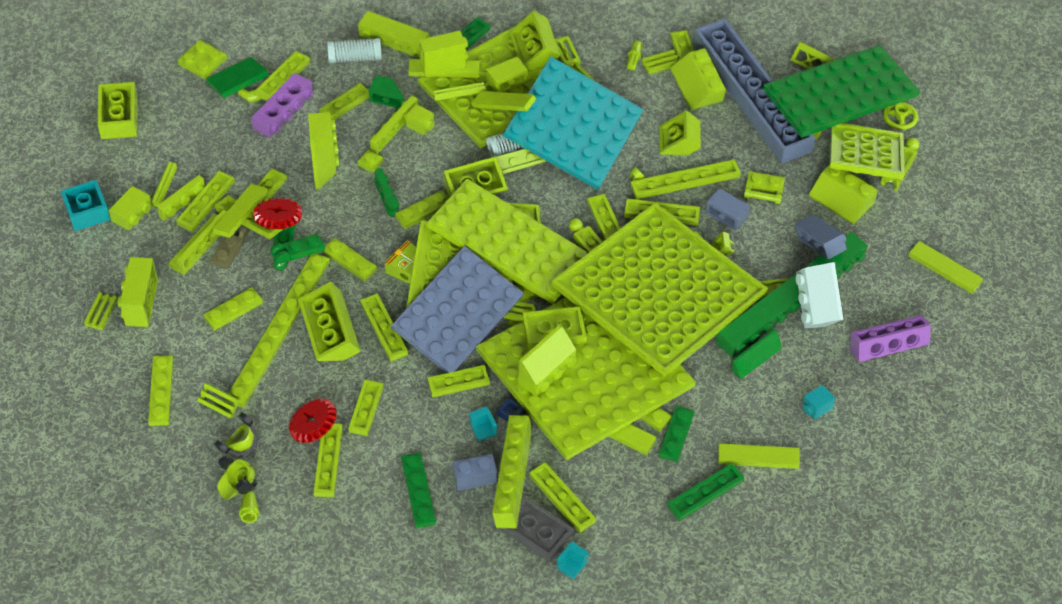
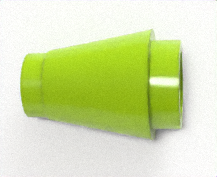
[239,492,260,523]

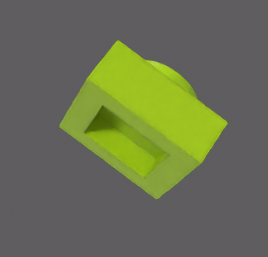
[358,150,383,173]

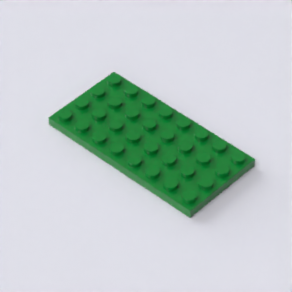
[763,45,920,138]

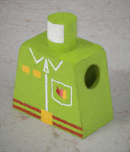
[385,240,416,284]

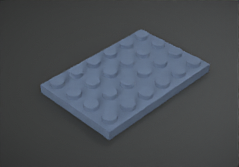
[391,246,524,373]

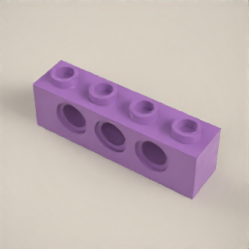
[251,73,313,138]
[850,315,931,362]

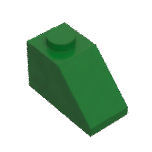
[369,75,404,109]

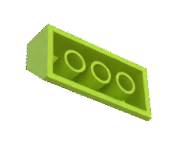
[308,112,340,189]
[298,281,361,361]

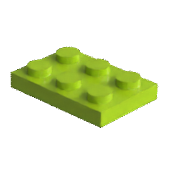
[522,306,587,349]

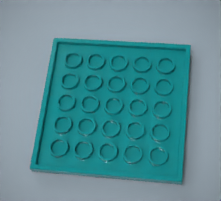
[503,57,644,190]

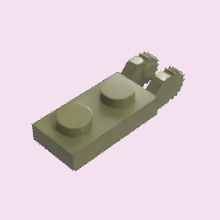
[210,226,249,270]

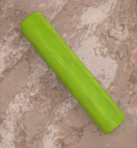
[433,82,486,101]
[151,162,177,207]

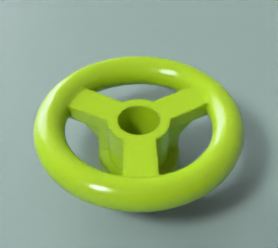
[883,102,918,130]

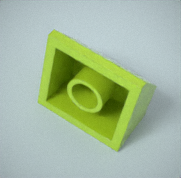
[659,110,701,155]

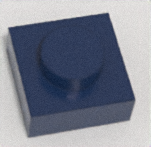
[496,398,524,422]

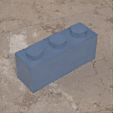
[795,214,847,260]

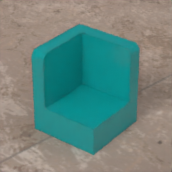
[469,406,497,441]
[557,541,589,579]

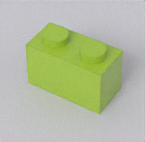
[486,56,528,92]
[109,186,152,231]

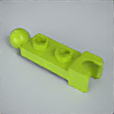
[880,138,920,191]
[569,218,602,253]

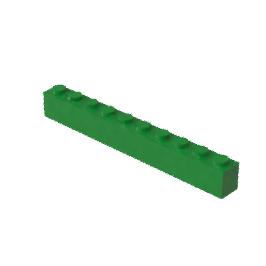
[716,232,868,357]

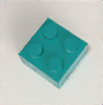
[60,180,110,232]

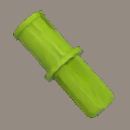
[626,41,643,71]

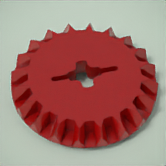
[253,197,302,229]
[288,398,337,443]

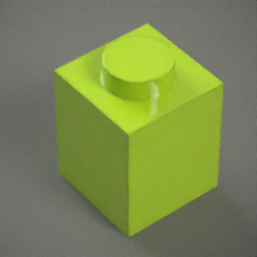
[406,104,435,135]

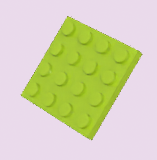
[830,123,905,180]

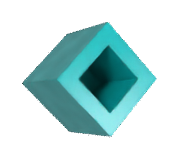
[802,385,835,420]

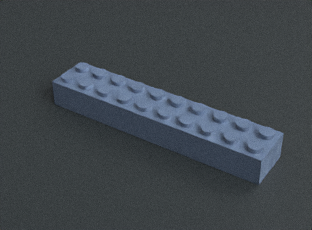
[693,18,815,164]

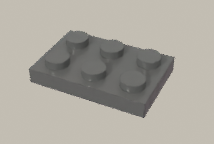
[500,497,574,562]

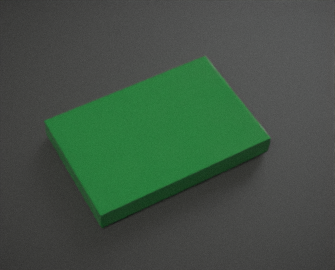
[206,57,269,98]

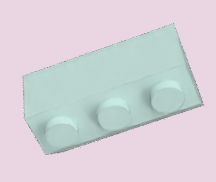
[796,262,843,328]

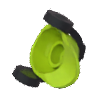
[214,412,258,457]
[217,455,257,500]

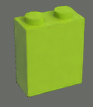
[419,31,468,77]

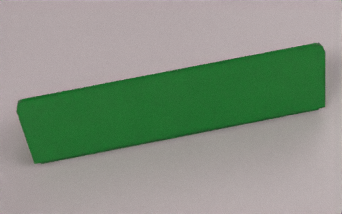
[731,329,782,379]

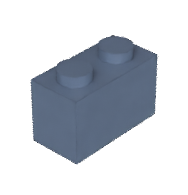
[705,188,750,230]
[452,454,497,491]

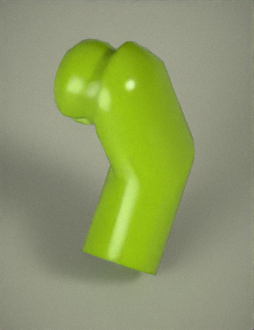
[238,88,262,103]

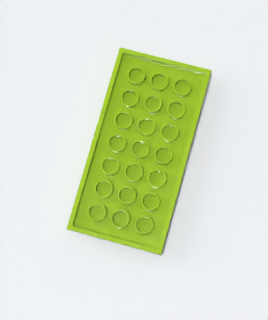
[426,179,588,305]

